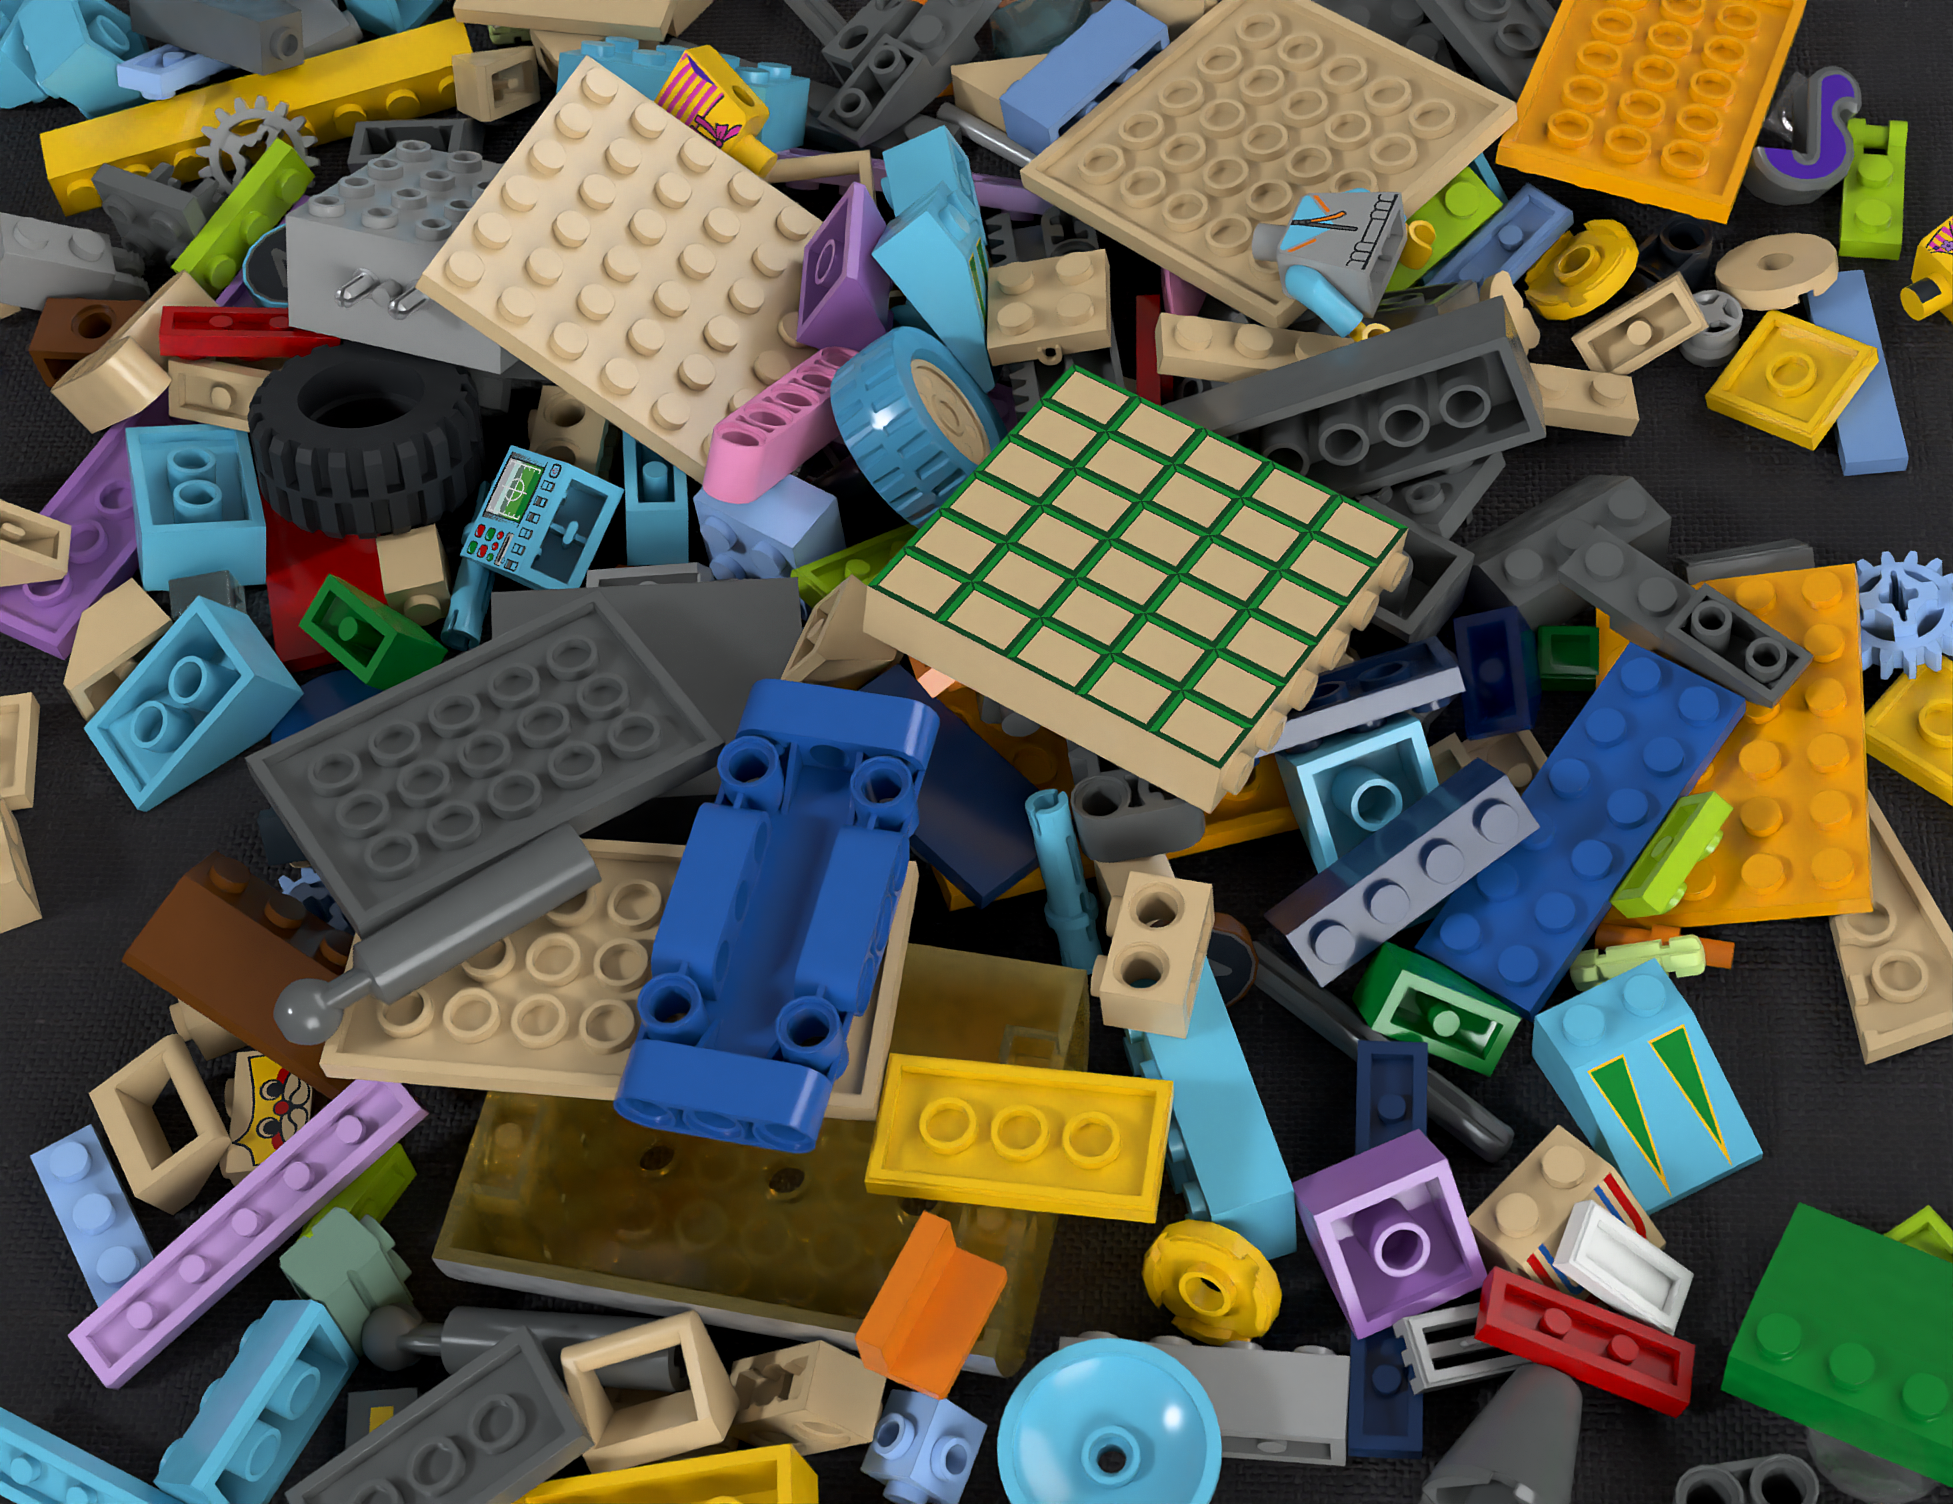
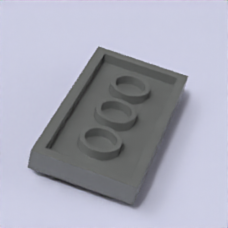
[285,1324,595,1504]

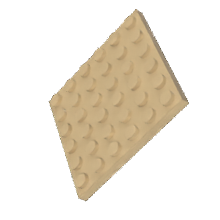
[1020,0,1518,329]
[415,55,823,484]

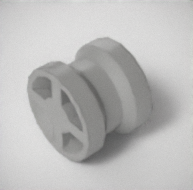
[1678,290,1743,367]

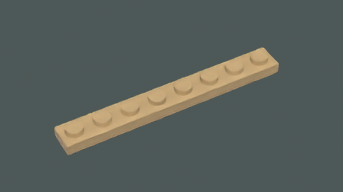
[1155,312,1639,437]

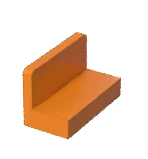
[855,1211,1008,1400]

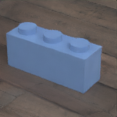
[999,0,1170,156]

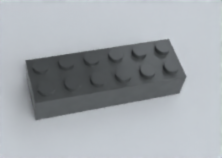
[1161,295,1546,498]

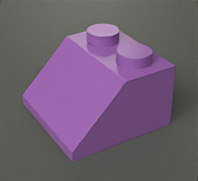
[796,181,894,352]
[1292,1129,1487,1340]

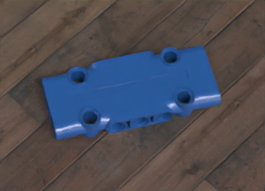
[613,679,940,1153]

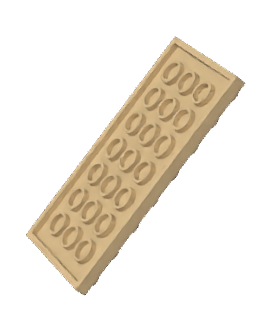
[319,838,919,1122]

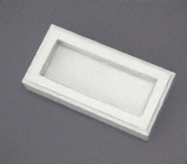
[1553,1200,1694,1336]

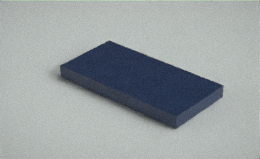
[858,664,1077,910]

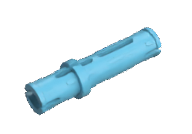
[440,480,496,651]
[1025,789,1104,975]

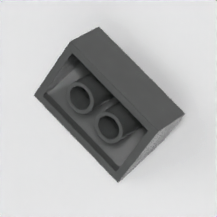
[1464,475,1672,651]

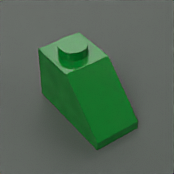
[298,574,448,691]
[1351,941,1521,1077]

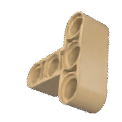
[50,270,220,433]

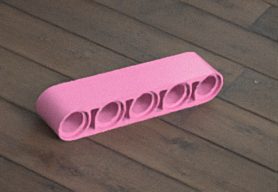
[702,346,859,504]

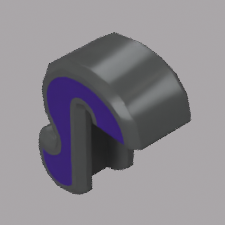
[1742,66,1862,206]

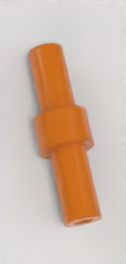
[1595,923,1735,969]

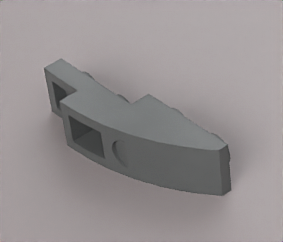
[817,0,1002,148]
[1558,524,1814,709]

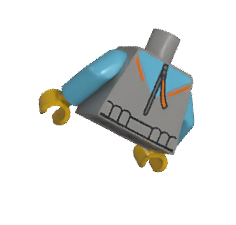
[1252,188,1435,343]

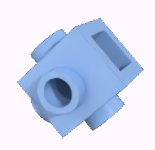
[861,1389,988,1504]

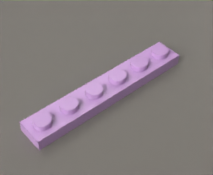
[67,1079,430,1390]

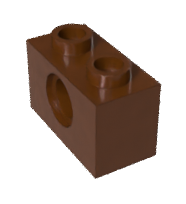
[28,298,146,387]

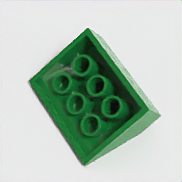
[1721,1202,1953,1488]

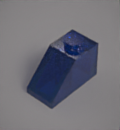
[1453,605,1542,741]

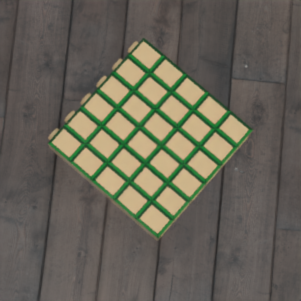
[863,364,1409,814]

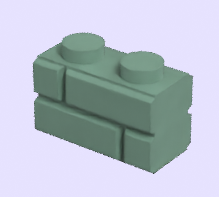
[279,1207,414,1358]

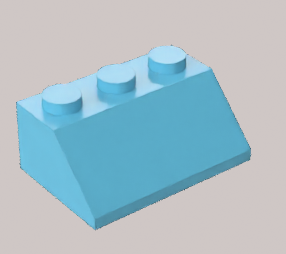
[153,1300,360,1504]

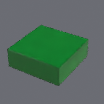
[1537,625,1599,692]

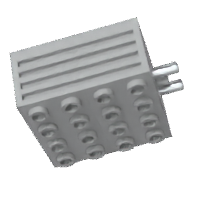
[285,140,520,374]

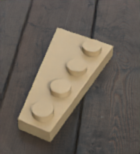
[1828,789,1953,1065]

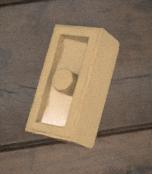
[1571,271,1709,376]

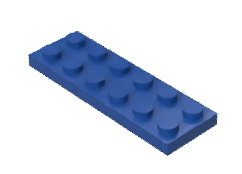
[1415,642,1746,1022]

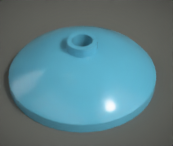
[997,1338,1222,1504]

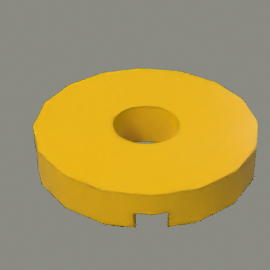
[1524,220,1639,320]
[1142,1219,1282,1346]

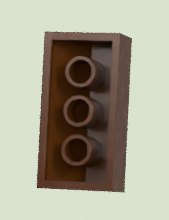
[121,850,356,1100]

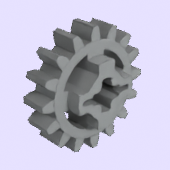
[196,96,321,205]

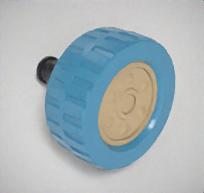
[810,326,1008,529]

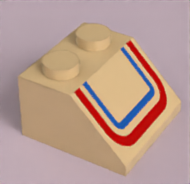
[1468,1124,1666,1310]

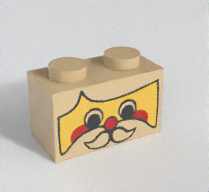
[219,1051,331,1186]

